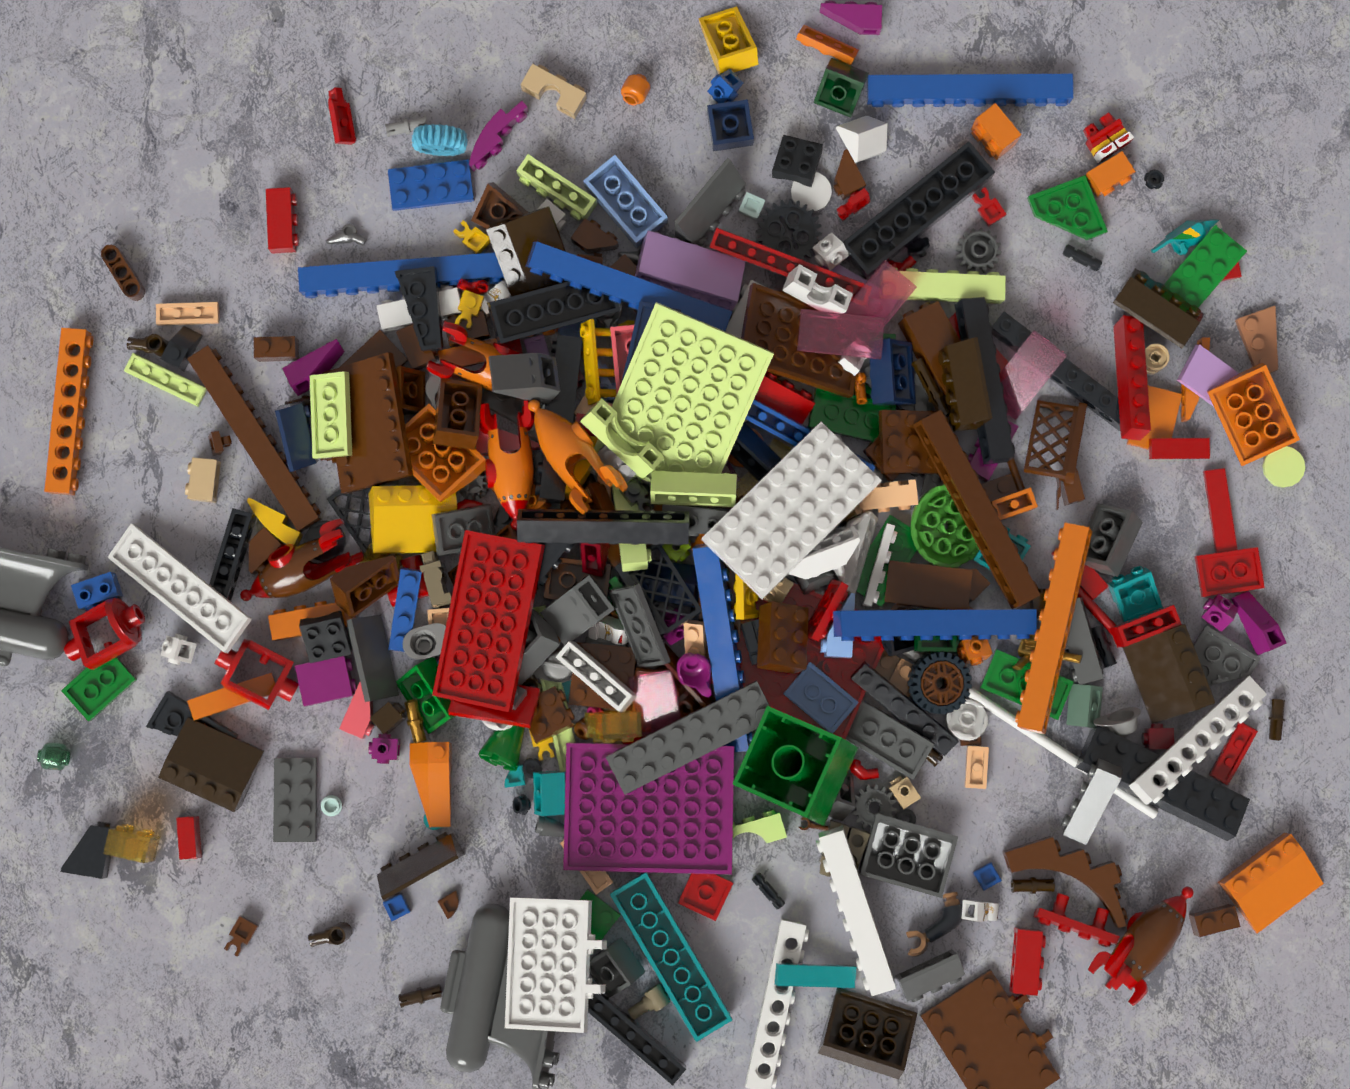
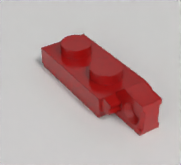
[328,87,356,145]

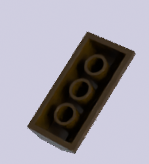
[1113,268,1204,349]
[938,337,992,431]

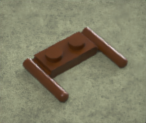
[981,458,1025,502]

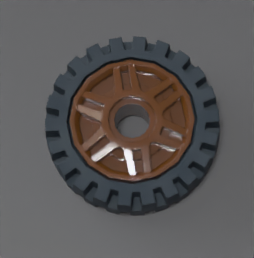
[907,652,972,714]

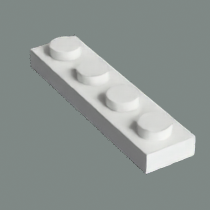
[863,523,897,607]

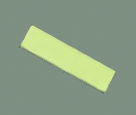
[124,353,207,407]

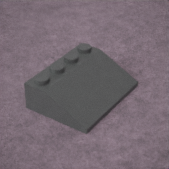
[675,158,746,247]
[858,813,958,898]

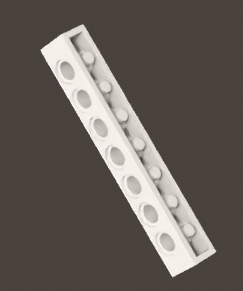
[1129,676,1267,805]
[745,918,809,1089]

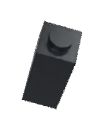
[60,821,116,879]

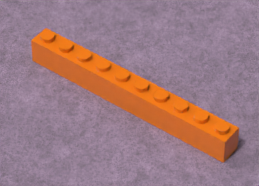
[1015,523,1093,734]

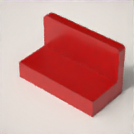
[176,816,202,860]

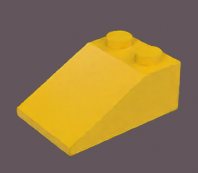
[698,6,759,75]

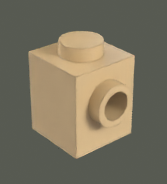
[888,775,921,809]

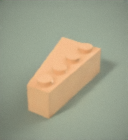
[859,479,918,515]

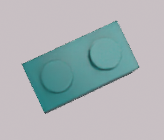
[533,770,566,816]

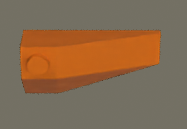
[409,742,452,827]

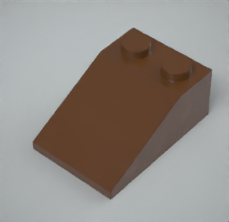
[330,555,400,618]

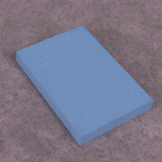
[784,662,859,734]

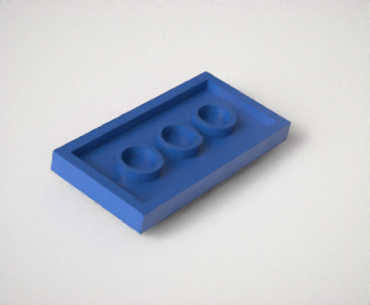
[388,159,474,211]

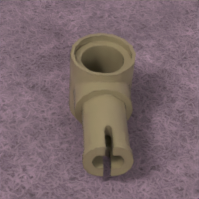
[628,983,671,1020]

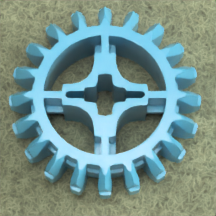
[412,124,468,156]

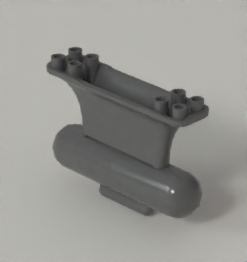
[0,548,89,666]
[440,904,560,1089]

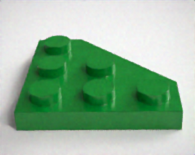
[1027,175,1108,240]

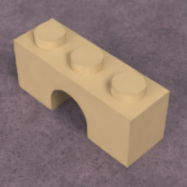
[520,64,587,119]

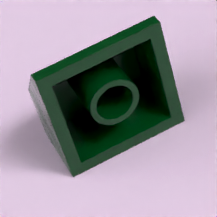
[813,58,869,118]

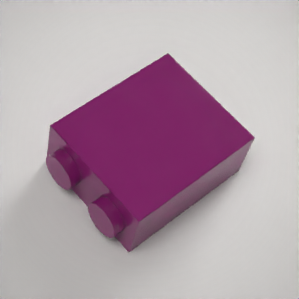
[295,655,357,707]

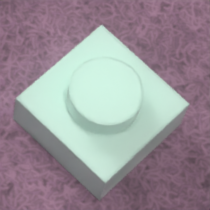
[738,192,765,220]

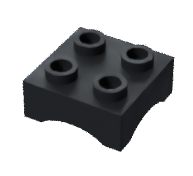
[772,135,823,187]
[299,611,352,663]

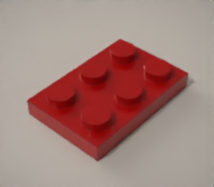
[1195,547,1265,597]
[808,580,849,642]

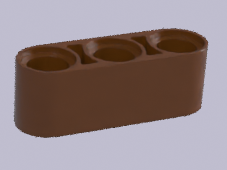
[101,245,145,301]

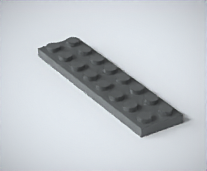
[606,680,770,794]

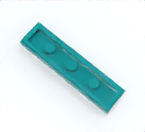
[774,963,857,988]

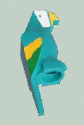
[1151,219,1222,255]

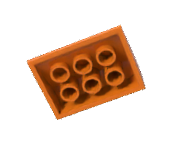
[1207,363,1300,466]
[405,404,486,502]
[1218,832,1324,934]

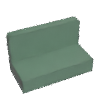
[1066,684,1103,728]

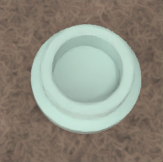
[321,795,342,816]

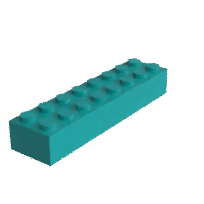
[610,872,733,1042]

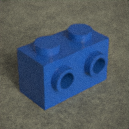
[71,572,123,611]

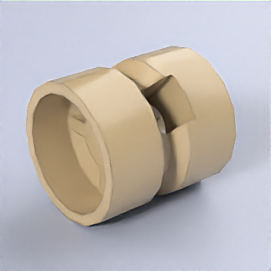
[1145,344,1170,375]

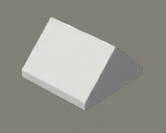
[836,116,888,163]

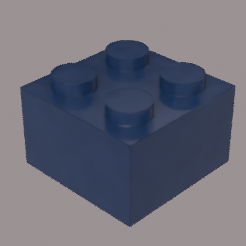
[707,99,754,152]

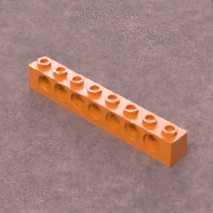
[44,328,94,496]

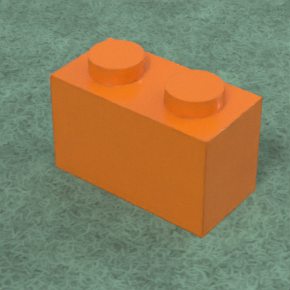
[1086,151,1136,197]
[991,487,1038,521]

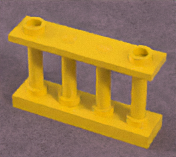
[580,319,635,405]

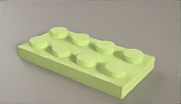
[310,371,352,459]

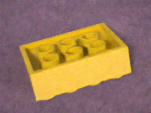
[368,485,457,554]

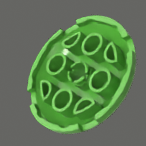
[911,485,979,568]

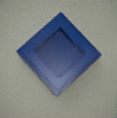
[973,862,1002,891]
[383,893,411,921]

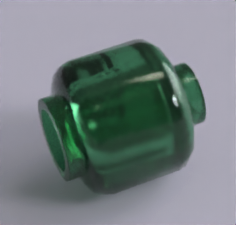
[37,743,71,771]

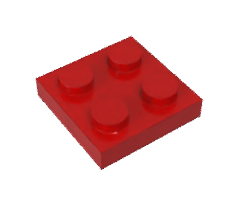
[678,873,733,921]

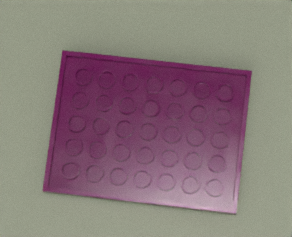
[563,743,735,874]

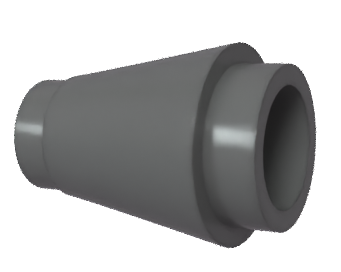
[535,816,564,837]

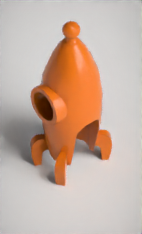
[528,400,628,515]

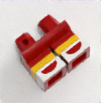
[1083,112,1134,164]

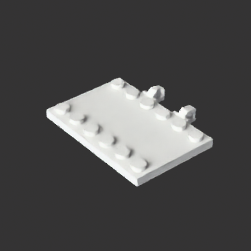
[505,898,607,1033]

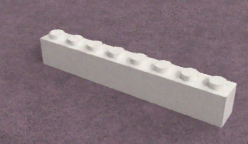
[816,825,896,996]

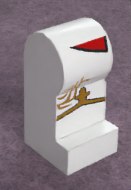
[481,280,511,318]
[589,615,629,645]
[961,900,999,922]

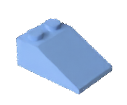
[820,593,855,658]

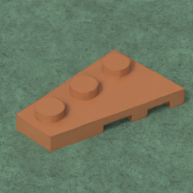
[1235,306,1278,373]

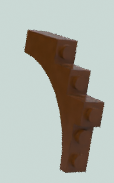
[1002,836,1128,928]

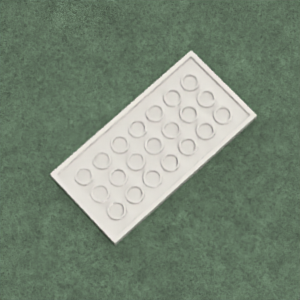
[701,422,882,599]

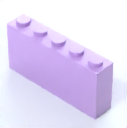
[635,231,746,311]

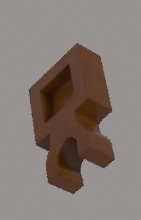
[224,915,259,957]

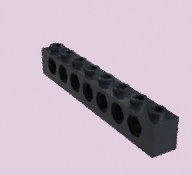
[992,311,1120,431]

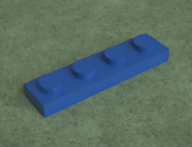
[388,567,422,652]

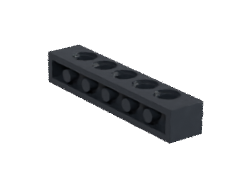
[209,508,257,602]

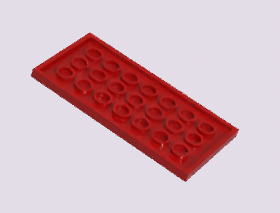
[432,530,545,712]

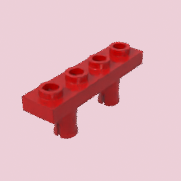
[1033,893,1120,948]

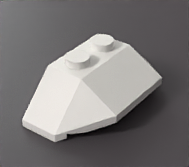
[834,511,878,594]
[789,526,860,579]

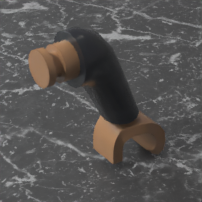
[906,892,963,957]

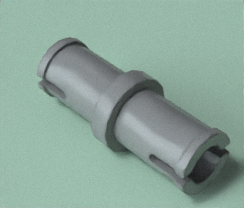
[385,116,427,137]

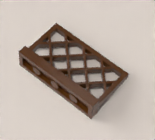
[1024,400,1087,484]

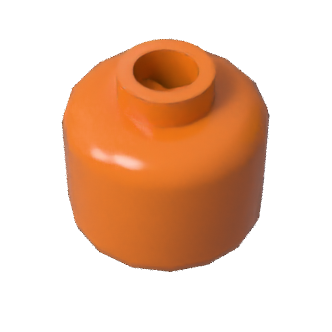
[621,74,651,105]

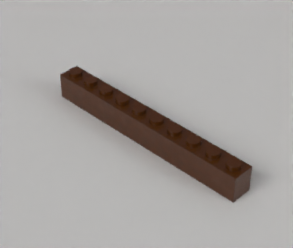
[187,345,322,533]
[913,410,1040,609]

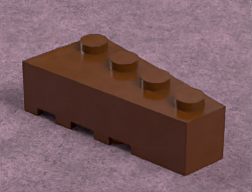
[471,182,528,229]

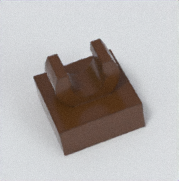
[208,431,232,456]

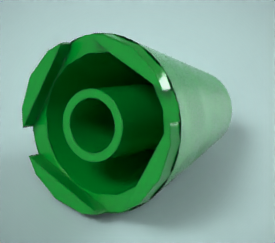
[478,726,525,771]

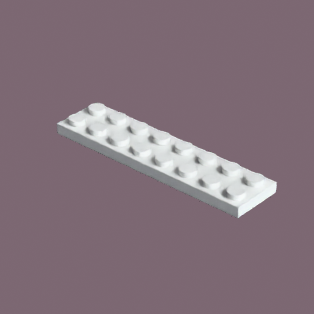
[108,524,252,653]

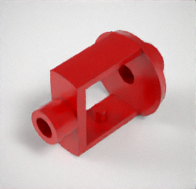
[64,598,145,669]
[214,639,299,710]

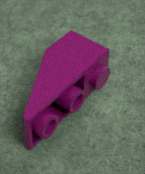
[819,1,882,35]
[282,339,345,396]
[1231,591,1287,655]

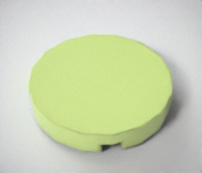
[1262,446,1305,488]

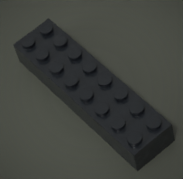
[843,141,995,280]
[1075,726,1250,841]

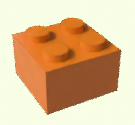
[971,103,1022,160]

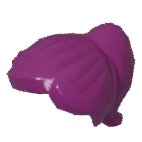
[677,652,712,697]

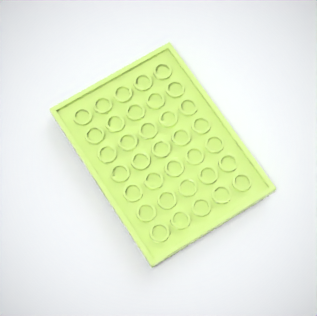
[594,302,774,483]

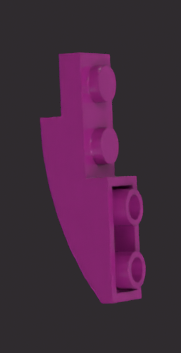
[469,101,528,172]

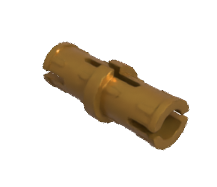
[404,699,427,743]

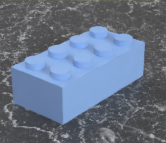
[583,155,668,248]

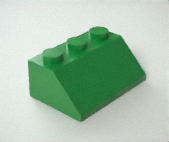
[396,657,456,734]

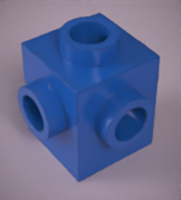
[707,69,744,103]

